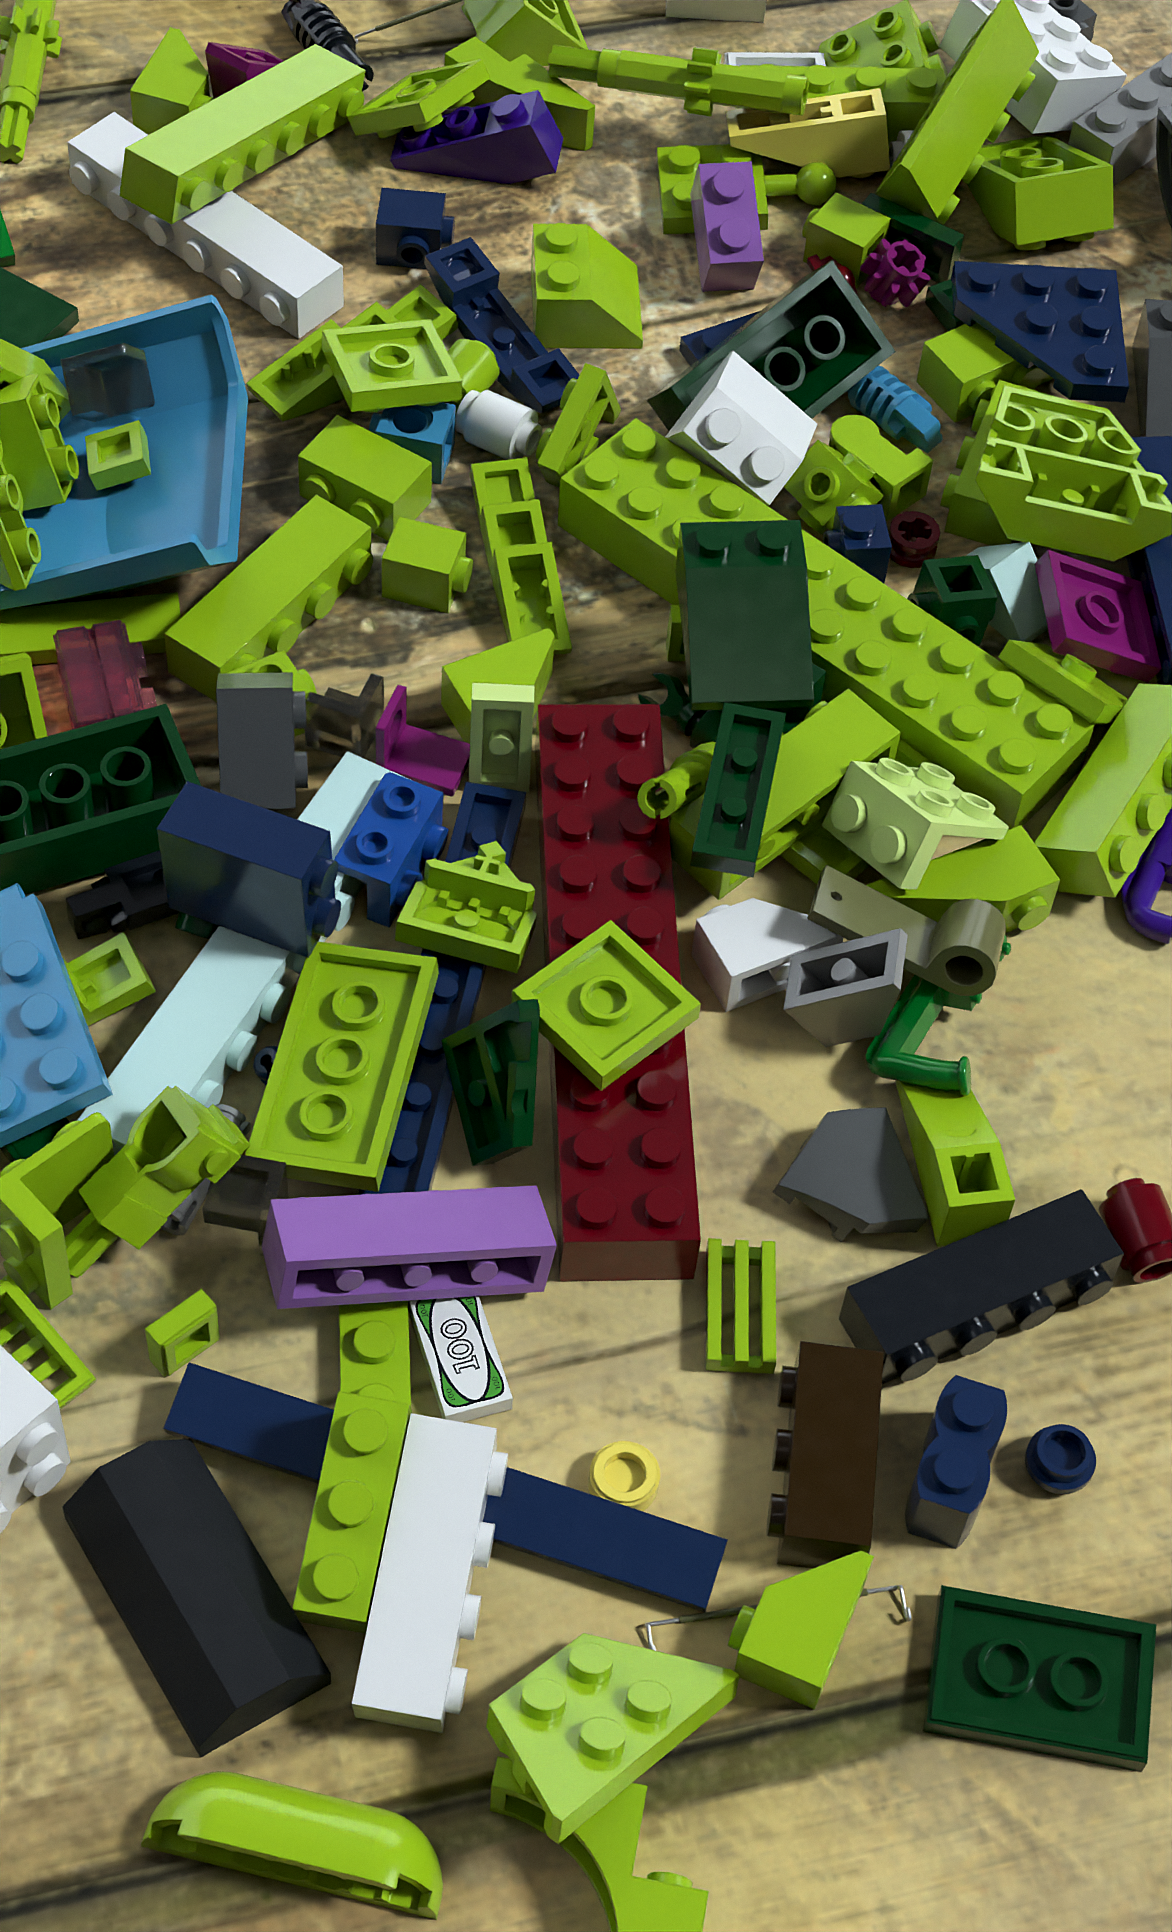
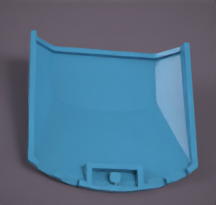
[0,295,248,610]

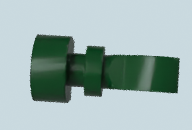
[638,673,723,748]

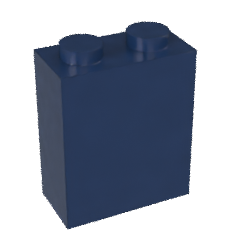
[157,781,341,958]

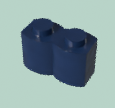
[905,1375,1007,1549]

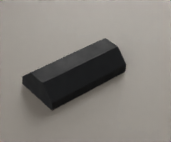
[62,1439,331,1758]

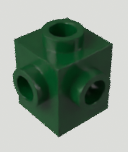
[907,555,998,646]

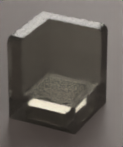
[60,343,155,422]
[305,673,384,758]
[202,1154,289,1256]

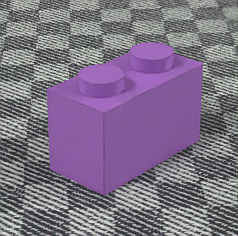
[690,161,764,292]

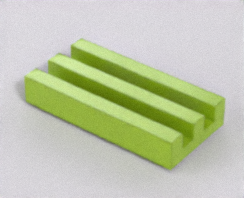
[705,1238,776,1374]

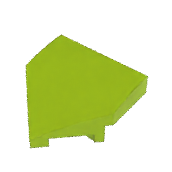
[395,841,537,973]

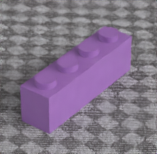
[262,1185,557,1309]

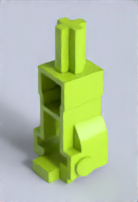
[64,1085,250,1278]

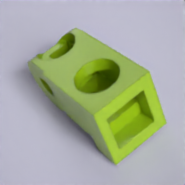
[829,415,933,521]

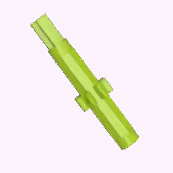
[0,0,62,164]
[548,45,809,116]

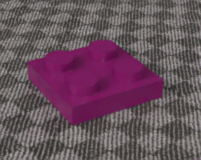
[1035,550,1162,683]

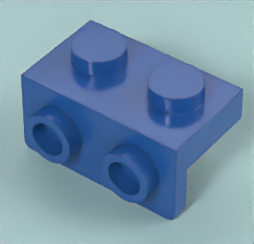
[335,772,449,928]

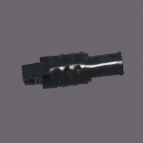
[281,0,374,92]

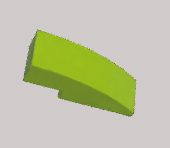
[445,36,595,151]

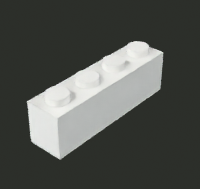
[352,1413,508,1733]

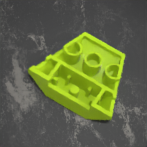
[975,385,1172,561]

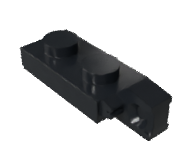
[66,850,180,939]

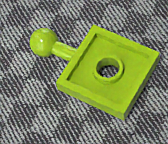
[657,144,837,234]

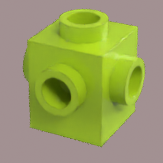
[784,440,884,534]

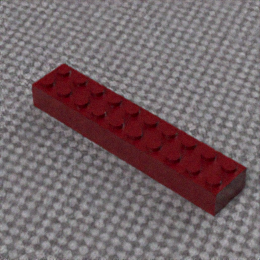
[535,704,701,1282]

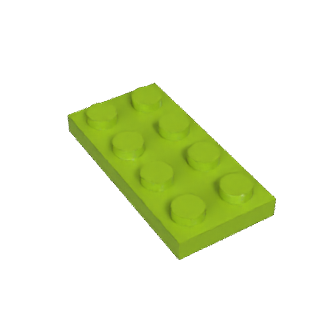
[244,942,439,1192]

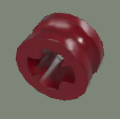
[889,511,941,568]

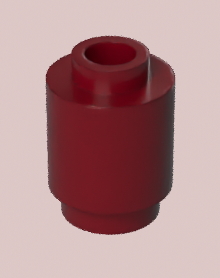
[1098,1178,1172,1283]

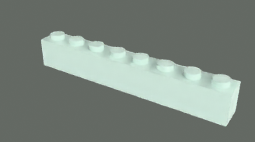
[77,751,411,1156]

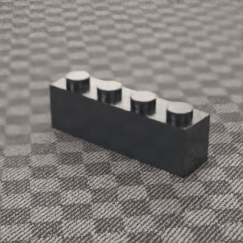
[839,1189,1124,1384]

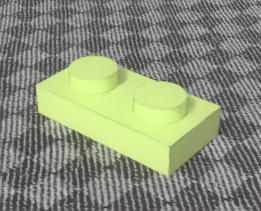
[469,683,535,792]

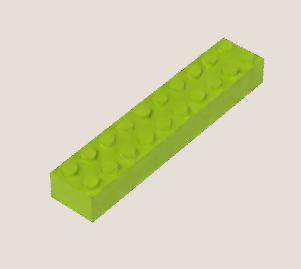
[557,418,1095,830]

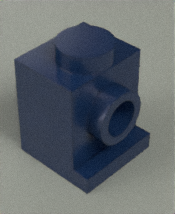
[823,504,892,583]

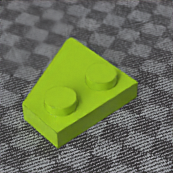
[536,363,621,488]

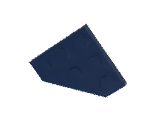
[951,261,1129,403]

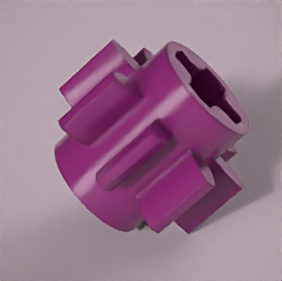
[860,239,931,308]

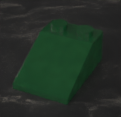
[675,520,814,710]

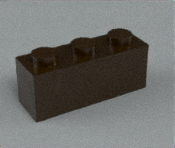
[766,1341,884,1569]

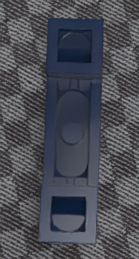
[424,237,579,413]

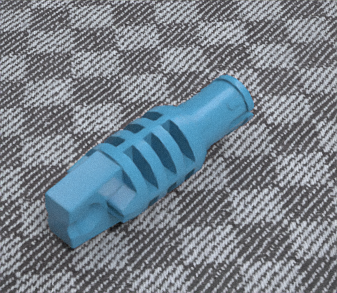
[846,366,943,453]

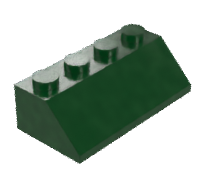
[647,260,896,431]

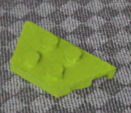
[486,1633,740,1844]

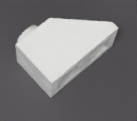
[691,898,843,1012]

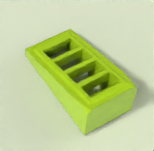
[0,1274,96,1410]

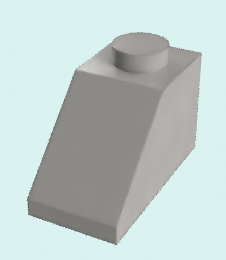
[784,928,908,1047]

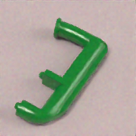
[866,935,1011,1096]

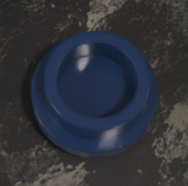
[1025,1424,1096,1494]

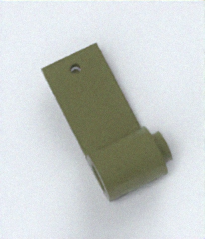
[807,865,1006,996]

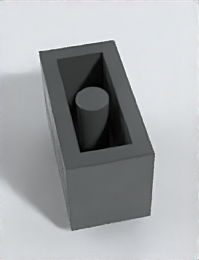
[216,672,308,809]

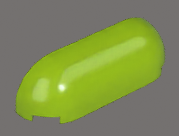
[141,1771,443,1920]

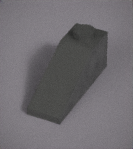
[1132,299,1172,437]

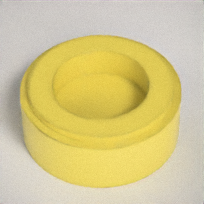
[588,1441,660,1511]

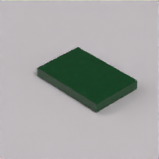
[923,1585,1156,1772]

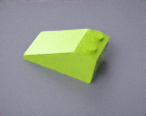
[967,135,1114,250]

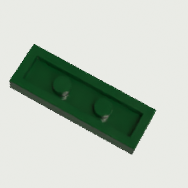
[690,702,786,877]

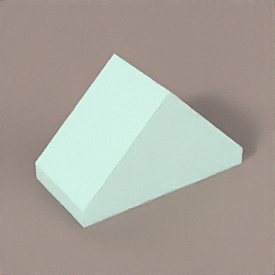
[966,542,1048,642]

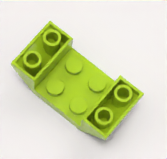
[0,373,79,591]

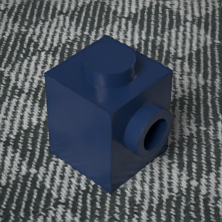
[376,188,455,269]

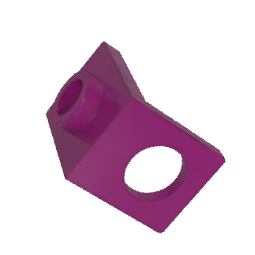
[376,684,470,797]

